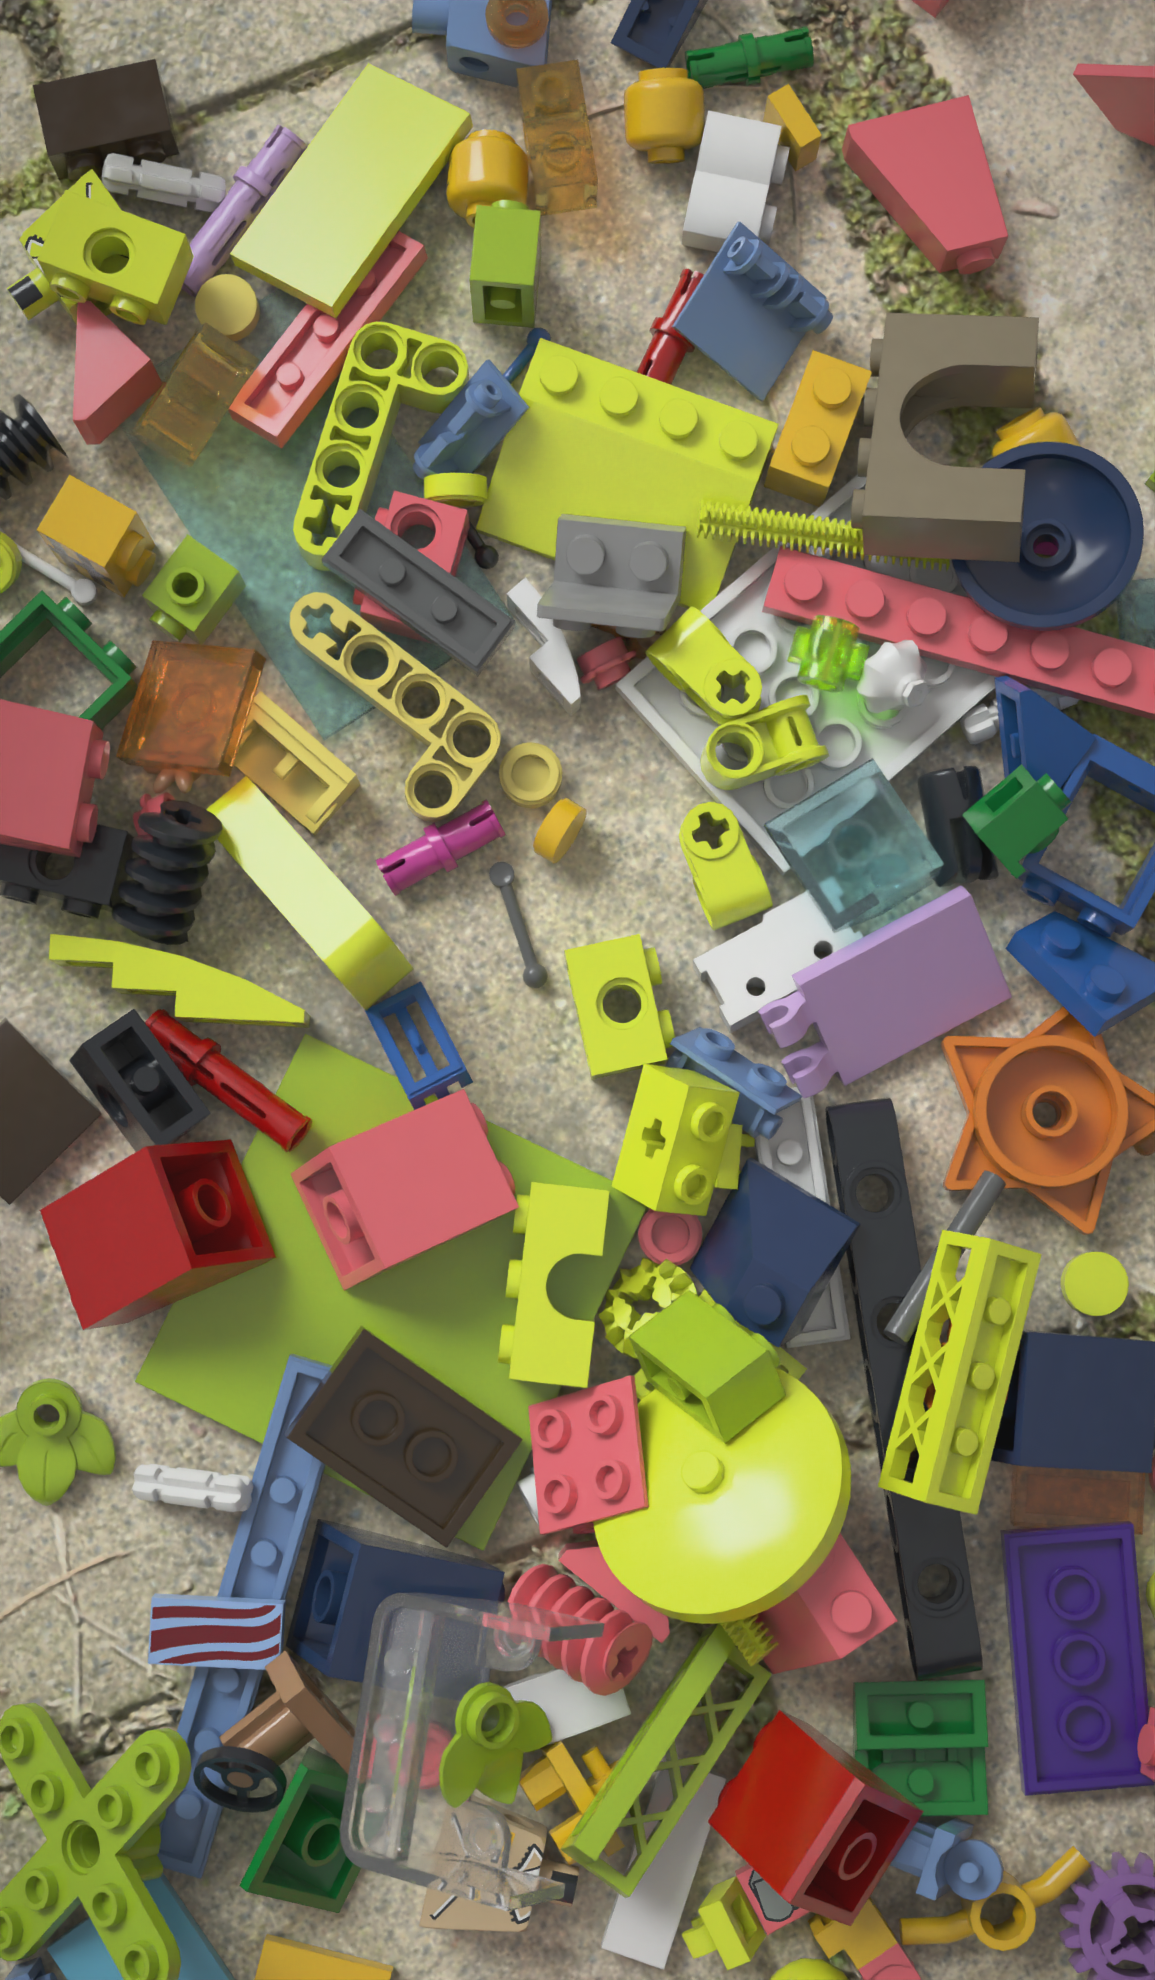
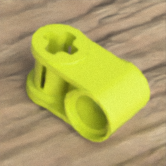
[645,606,762,726]
[700,695,829,790]
[679,802,773,931]

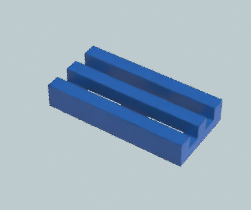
[365,981,473,1110]

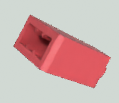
[842,95,1008,274]

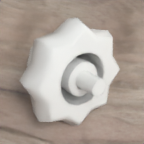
[856,640,929,713]

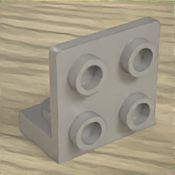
[537,514,686,638]

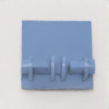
[672,222,833,401]

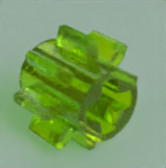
[787,615,870,692]

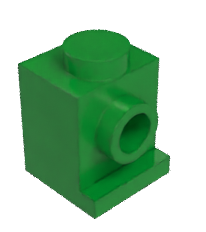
[962,764,1072,879]

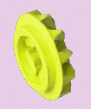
[598,1257,698,1359]

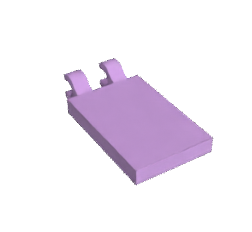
[758,885,1012,1098]

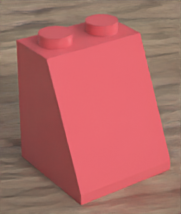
[0,699,110,858]
[291,1089,519,1291]
[751,1533,897,1674]

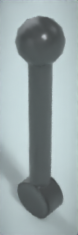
[489,862,548,988]

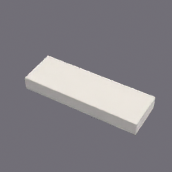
[601,1755,726,1970]

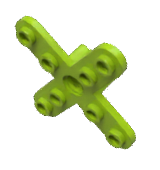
[0,1703,192,1980]

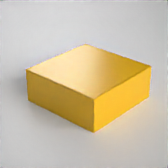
[763,83,822,172]

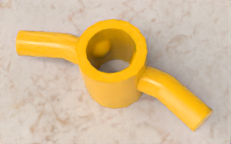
[899,1846,1091,1951]

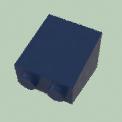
[991,1330,1155,1473]
[286,1519,505,1700]

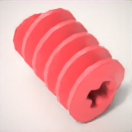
[504,1564,653,1696]

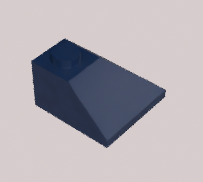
[690,1157,861,1348]

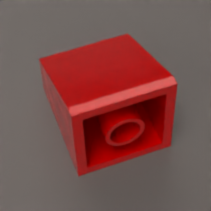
[40,1139,276,1330]
[708,1710,924,1926]

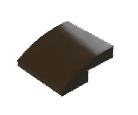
[0,1017,101,1205]

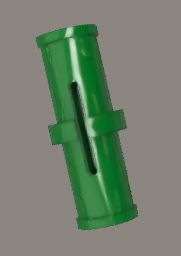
[685,26,814,89]

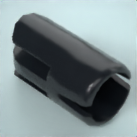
[918,766,999,887]

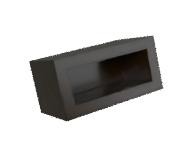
[33,59,179,181]

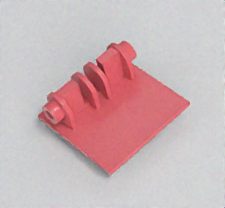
[528,1375,649,1535]

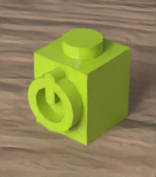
[142,534,246,646]

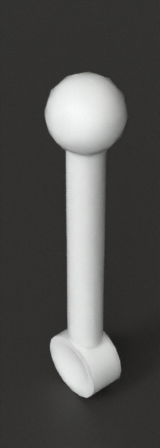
[0,527,97,606]

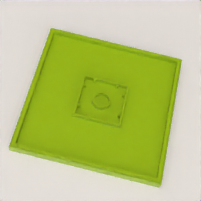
[135,1033,647,1551]

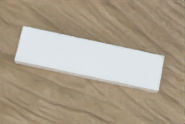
[754,1087,851,1348]

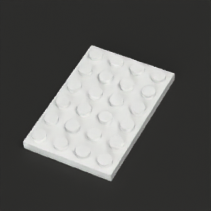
[615,474,996,876]

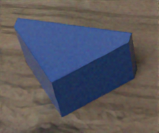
[994,675,1097,788]

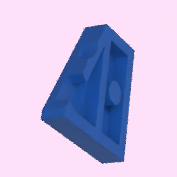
[1005,911,1155,1037]

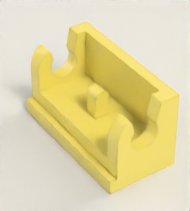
[219,691,361,836]

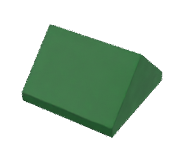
[239,1746,398,1913]

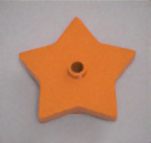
[941,1006,1155,1235]

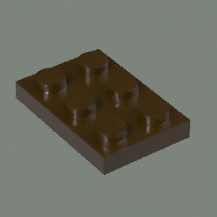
[285,1325,523,1548]

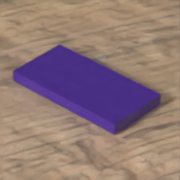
[1000,1520,1155,1796]

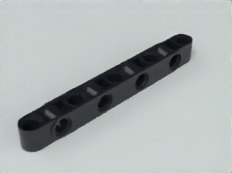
[825,1097,983,1680]

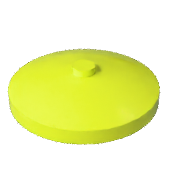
[593,1369,851,1624]

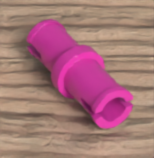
[375,799,506,896]

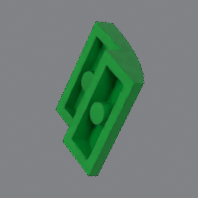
[853,1680,989,1816]

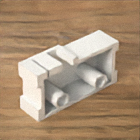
[693,879,863,1034]

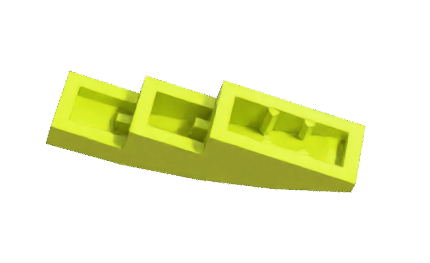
[49,934,310,1028]

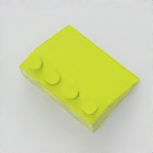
[476,338,779,611]

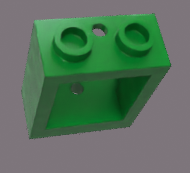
[0,590,141,730]

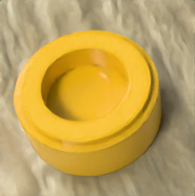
[533,798,587,864]

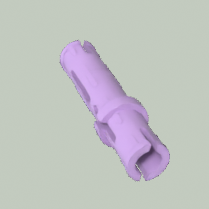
[181,124,307,298]

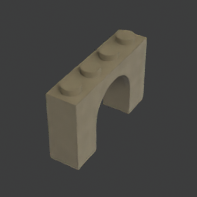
[851,313,1039,562]

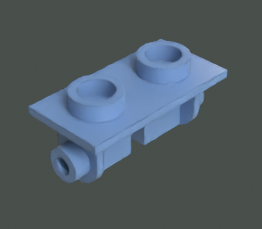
[413,359,529,480]
[666,1027,802,1140]

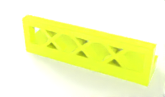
[878,1230,1042,1515]

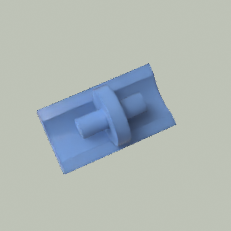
[890,1818,1004,1901]

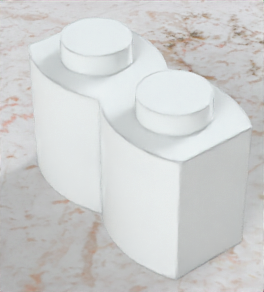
[681,111,790,252]

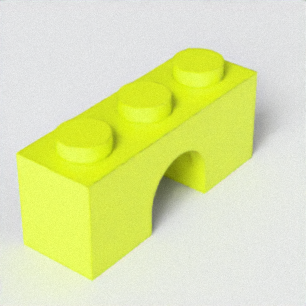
[498,1182,610,1388]

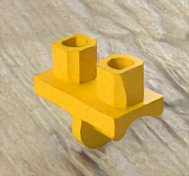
[519,1741,625,1865]

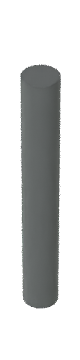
[883,1171,1006,1346]

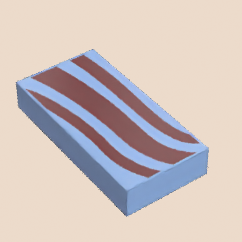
[148,1593,286,1670]

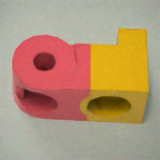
[808,1897,921,1980]

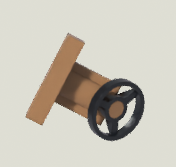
[193,1650,376,1813]

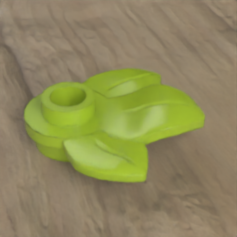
[0,1378,116,1506]
[439,1682,552,1808]

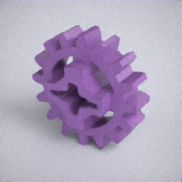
[1059,1851,1155,1980]

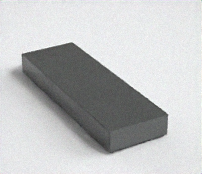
[321,509,516,677]

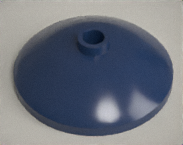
[951,442,1144,631]

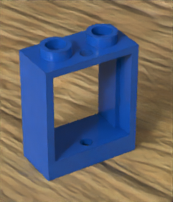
[1011,734,1155,937]

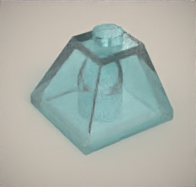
[764,758,944,933]

